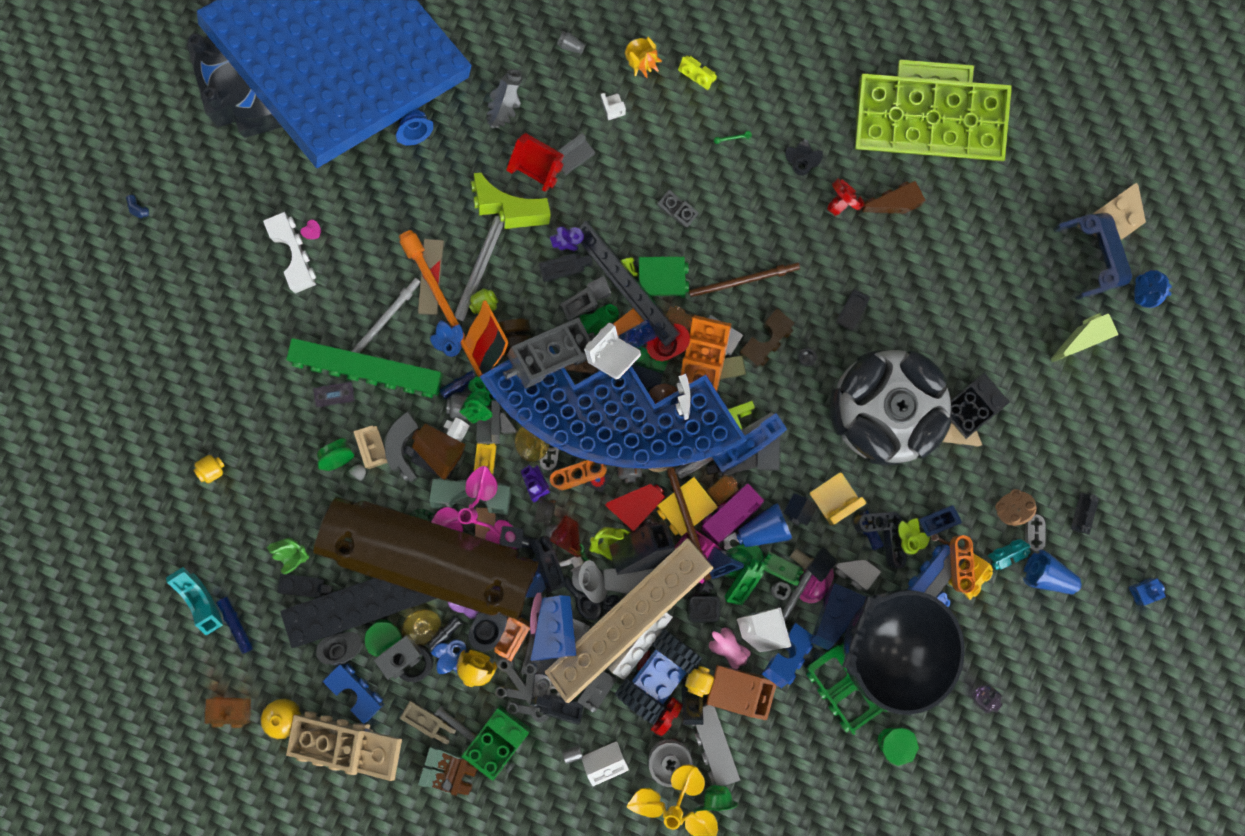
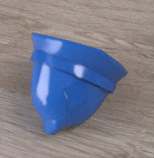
[396,109,433,146]

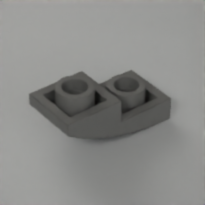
[656,190,699,228]

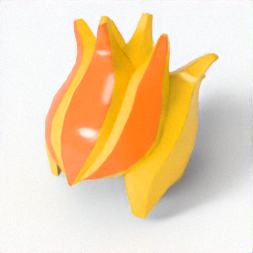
[625,37,662,78]

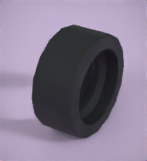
[395,644,433,683]

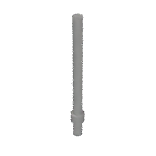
[351,277,421,353]

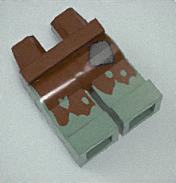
[418,745,478,796]

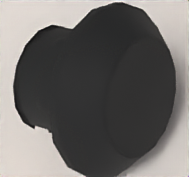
[697,580,714,594]

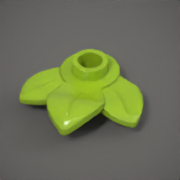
[898,518,930,555]

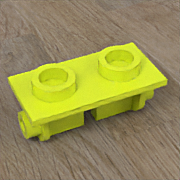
[678,55,717,90]

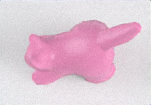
[709,628,751,669]

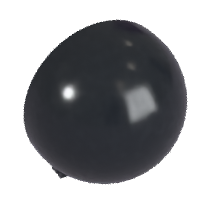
[842,590,965,715]

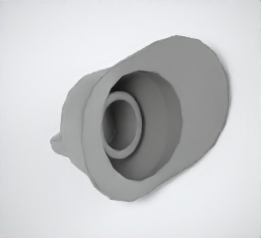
[571,560,608,603]

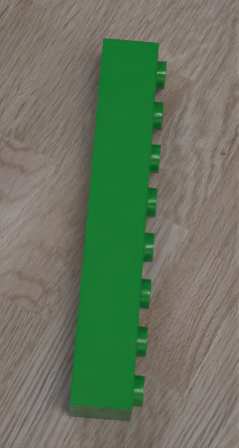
[286,338,444,398]

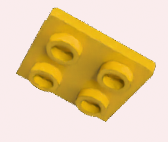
[810,473,866,525]

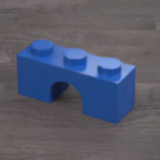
[762,623,813,688]
[323,663,385,724]

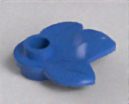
[430,320,463,357]
[431,639,466,674]

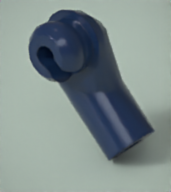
[126,195,149,218]

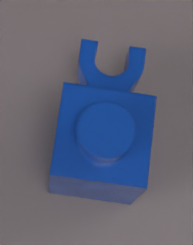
[1129,578,1166,606]

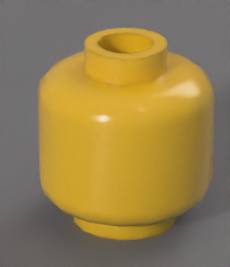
[193,455,224,483]
[685,666,714,697]

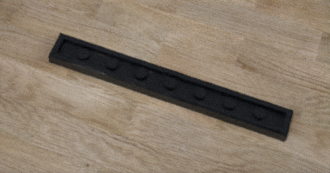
[579,221,681,346]

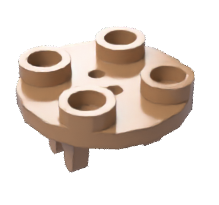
[995,489,1037,527]

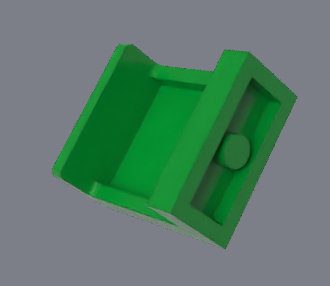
[639,257,689,298]

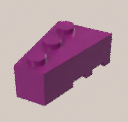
[701,484,764,546]

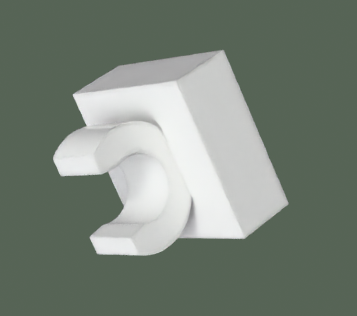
[443,418,470,442]

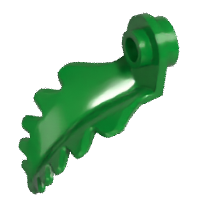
[580,304,619,336]

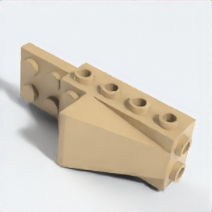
[286,711,402,781]

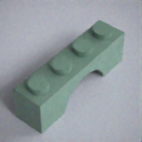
[429,478,511,515]

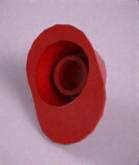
[647,323,690,361]

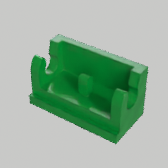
[763,551,804,586]

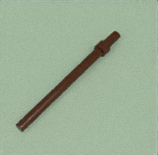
[689,262,800,297]
[667,467,711,581]

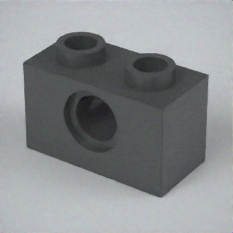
[374,635,423,679]

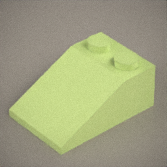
[1051,313,1118,362]

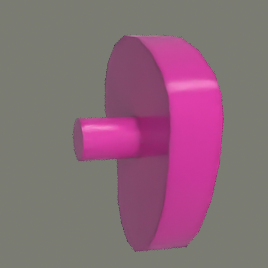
[301,220,321,240]

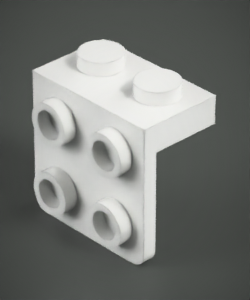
[584,323,641,379]

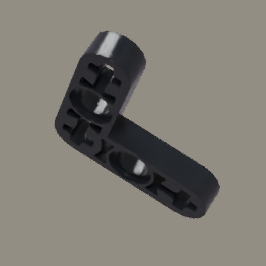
[853,512,906,569]

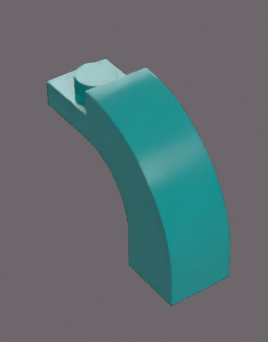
[166,567,223,635]

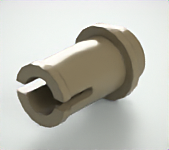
[790,548,813,571]

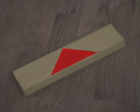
[418,239,444,316]

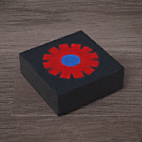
[585,467,611,493]

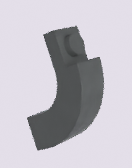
[385,412,421,482]

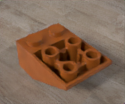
[706,665,777,720]

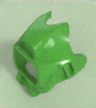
[267,537,310,574]

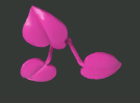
[432,466,516,550]

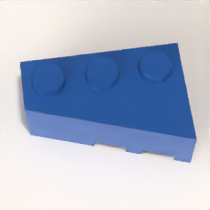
[531,595,577,661]

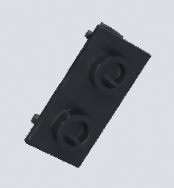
[1071,492,1099,535]

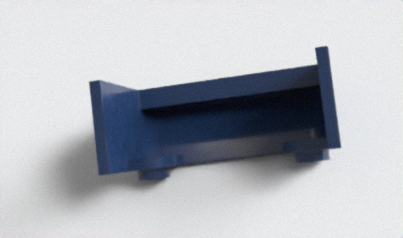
[1053,213,1132,300]

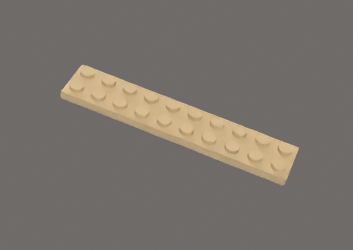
[545,538,713,703]

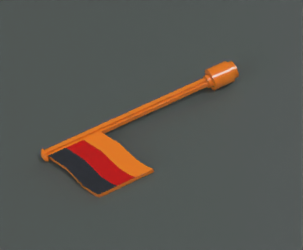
[399,230,508,377]

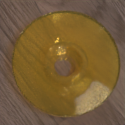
[515,426,549,462]
[402,609,441,645]

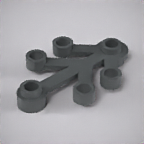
[495,657,550,722]

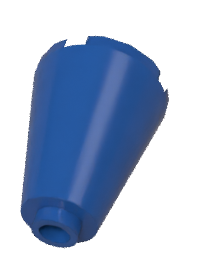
[736,503,792,547]
[1023,550,1082,595]

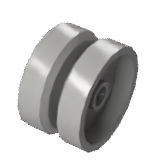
[649,739,692,787]

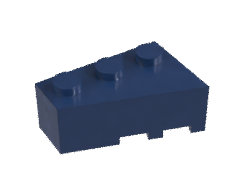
[810,583,866,650]

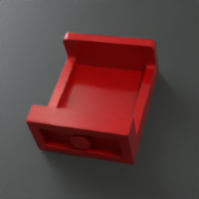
[506,133,564,192]

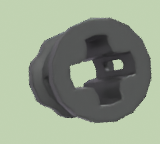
[771,582,791,600]

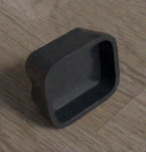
[687,594,721,623]

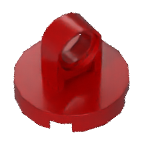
[827,178,865,216]

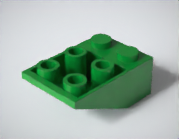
[461,705,531,781]

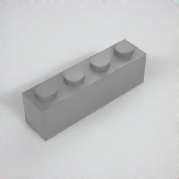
[692,704,740,786]

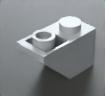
[833,560,881,591]

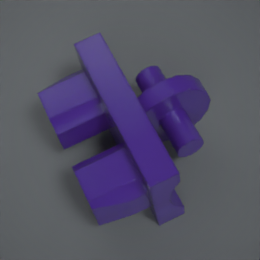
[550,226,584,251]
[521,465,550,503]

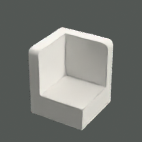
[601,93,626,120]

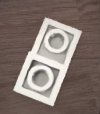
[675,374,690,420]

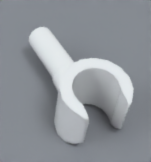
[559,556,584,568]

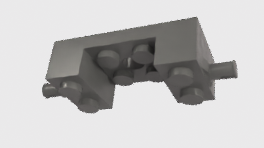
[503,318,596,389]

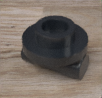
[602,595,621,614]

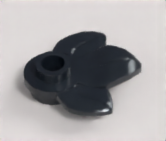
[785,139,823,176]

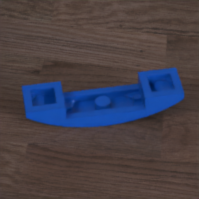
[712,413,787,473]

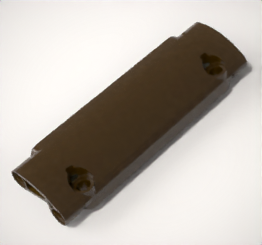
[313,497,539,620]

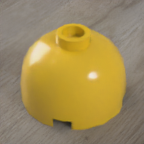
[456,650,497,687]
[260,698,301,739]

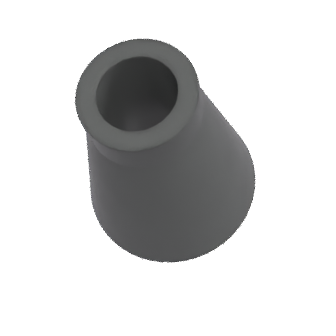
[557,31,586,54]

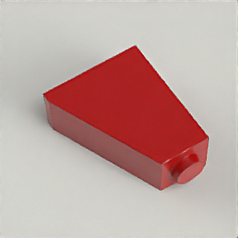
[605,484,665,532]

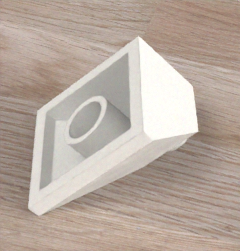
[737,608,791,652]

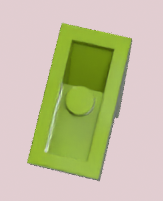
[728,401,755,430]

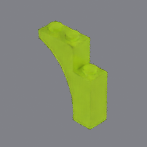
[470,173,551,229]

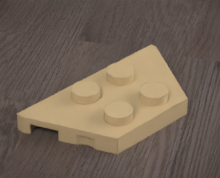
[1077,183,1146,240]

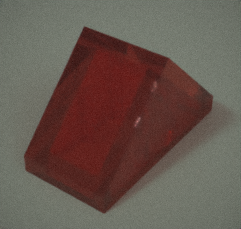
[550,515,581,558]

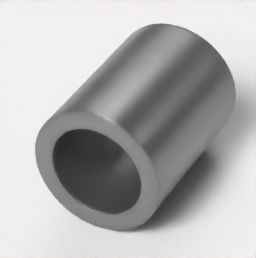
[562,745,583,764]

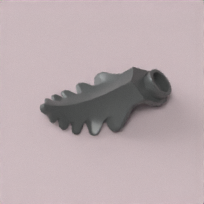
[487,69,523,128]

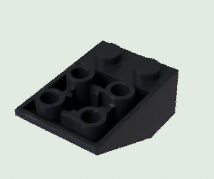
[949,373,1010,439]
[609,521,675,575]

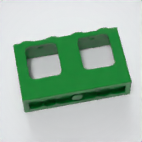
[805,640,887,735]

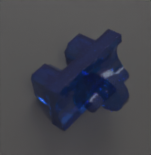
[618,320,657,348]

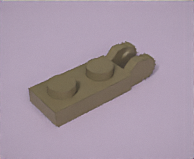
[400,700,456,745]

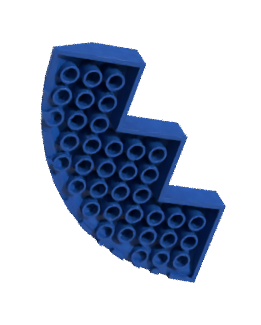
[480,346,747,469]

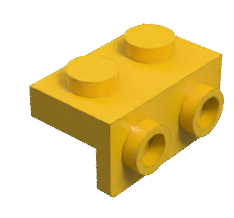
[948,553,993,600]

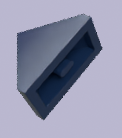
[919,505,962,537]
[707,547,744,579]

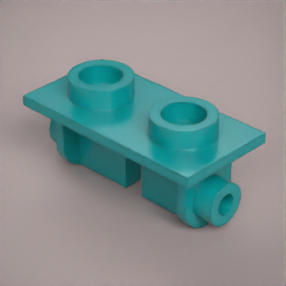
[987,539,1031,570]

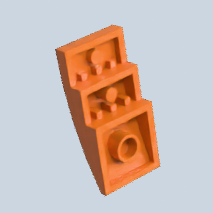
[680,315,732,391]

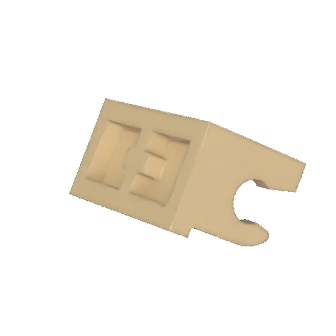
[354,426,388,469]

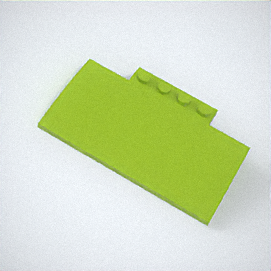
[855,60,1012,161]

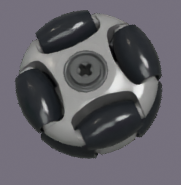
[830,350,951,466]

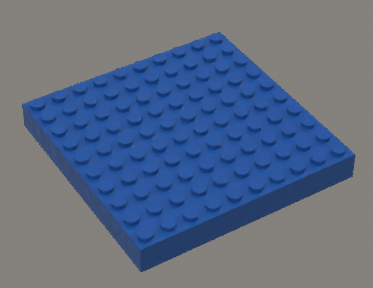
[197,0,471,169]

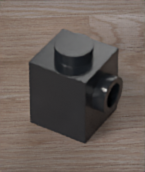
[783,493,818,526]

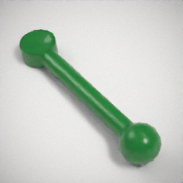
[714,131,752,144]

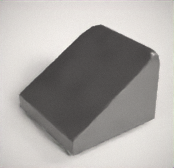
[587,276,611,301]
[500,413,518,434]

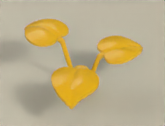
[627,765,718,836]

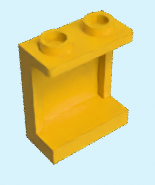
[656,477,718,536]

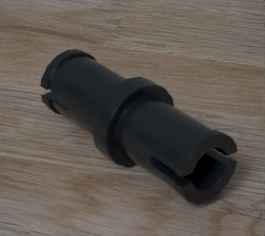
[426,615,463,650]

